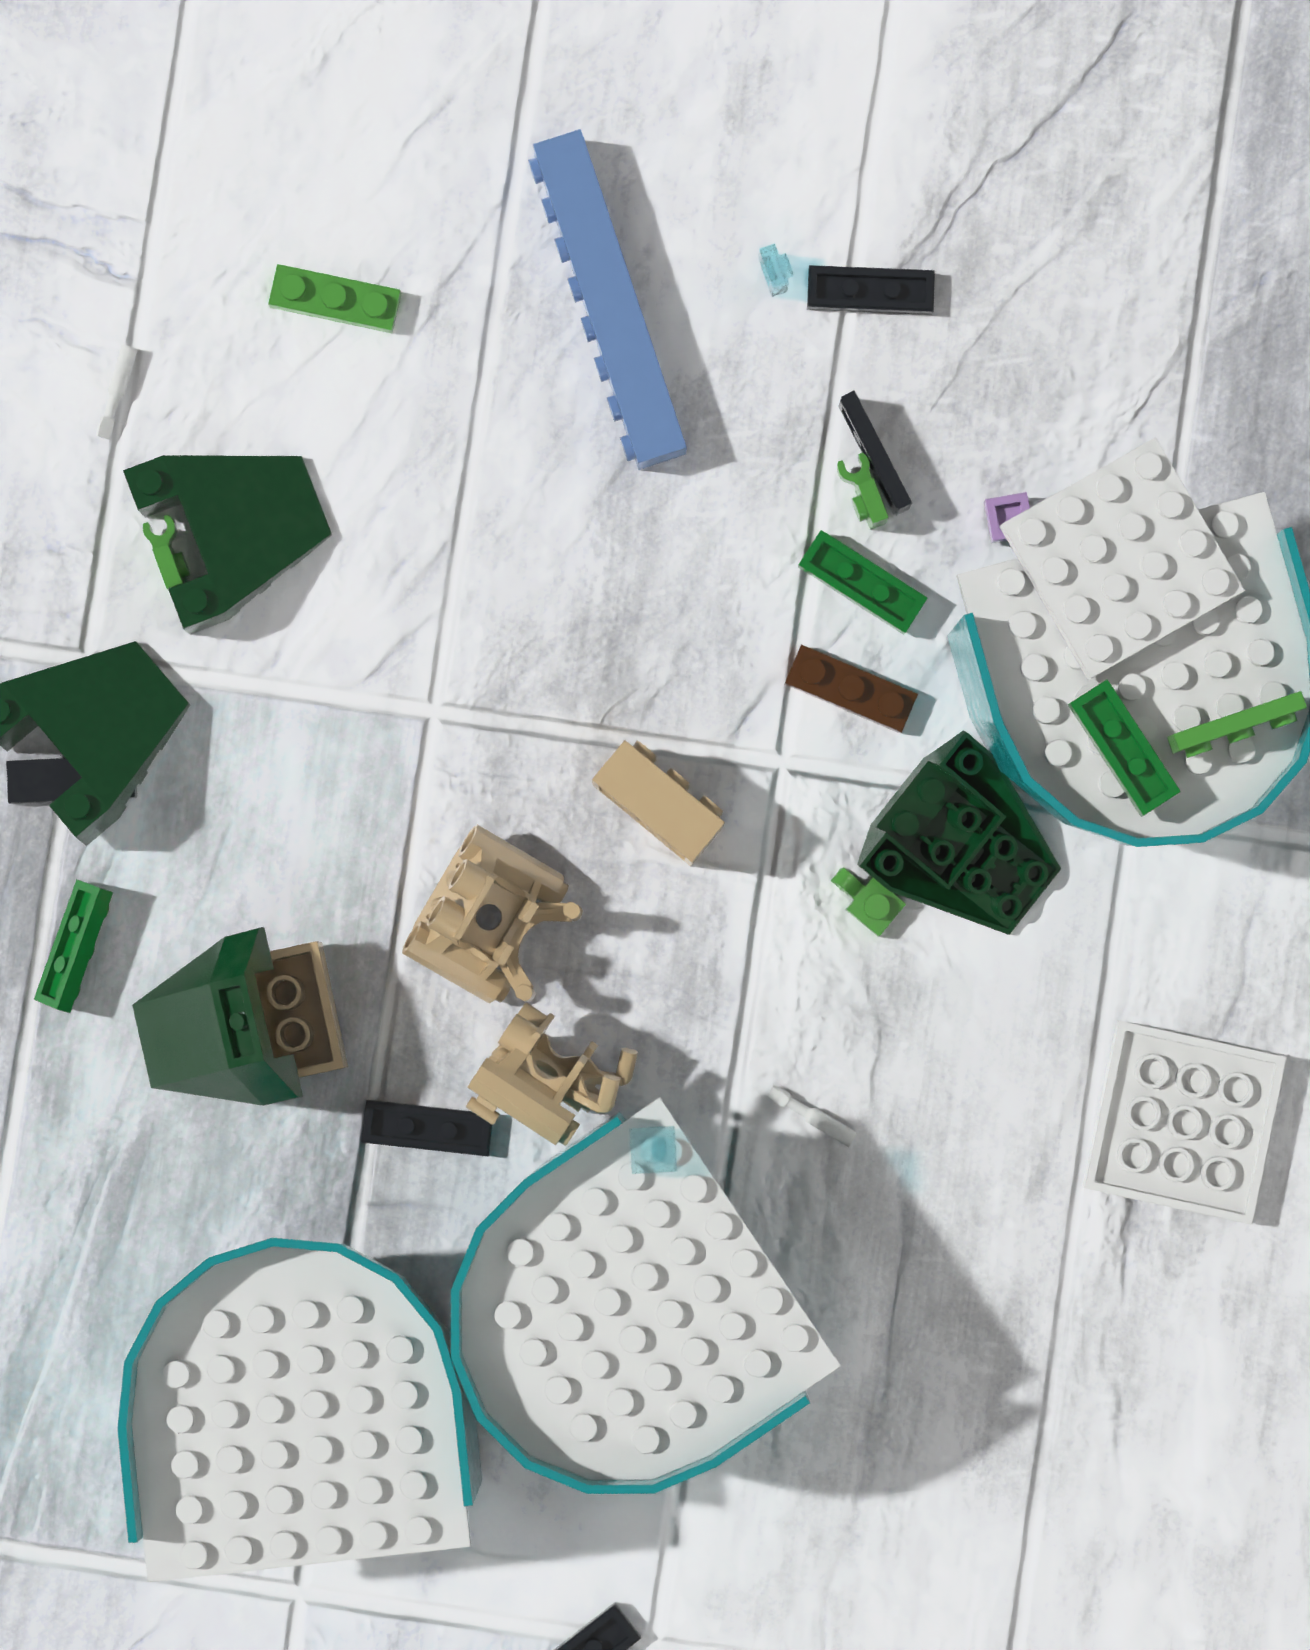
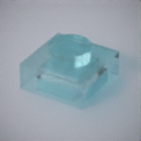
[758,243,793,297]
[629,1126,677,1174]

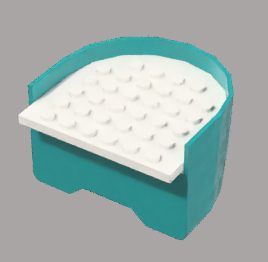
[947,492,1310,847]
[451,1097,841,1494]
[117,1238,482,1583]

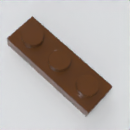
[784,644,918,734]

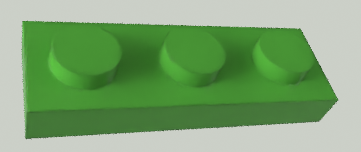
[268,264,402,334]
[1167,691,1307,758]

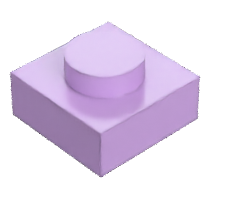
[984,492,1030,543]

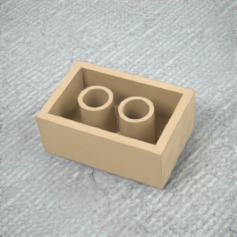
[592,740,725,866]
[255,941,348,1078]

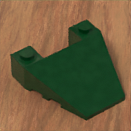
[123,455,332,635]
[0,641,190,846]

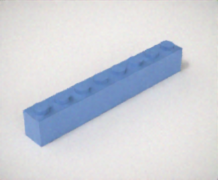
[528,129,687,470]

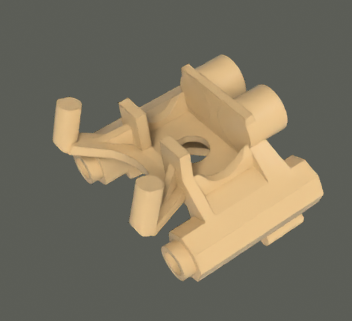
[402,824,583,1003]
[466,1002,638,1146]

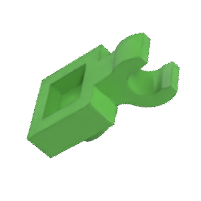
[837,452,889,530]
[143,515,191,591]
[830,867,906,937]

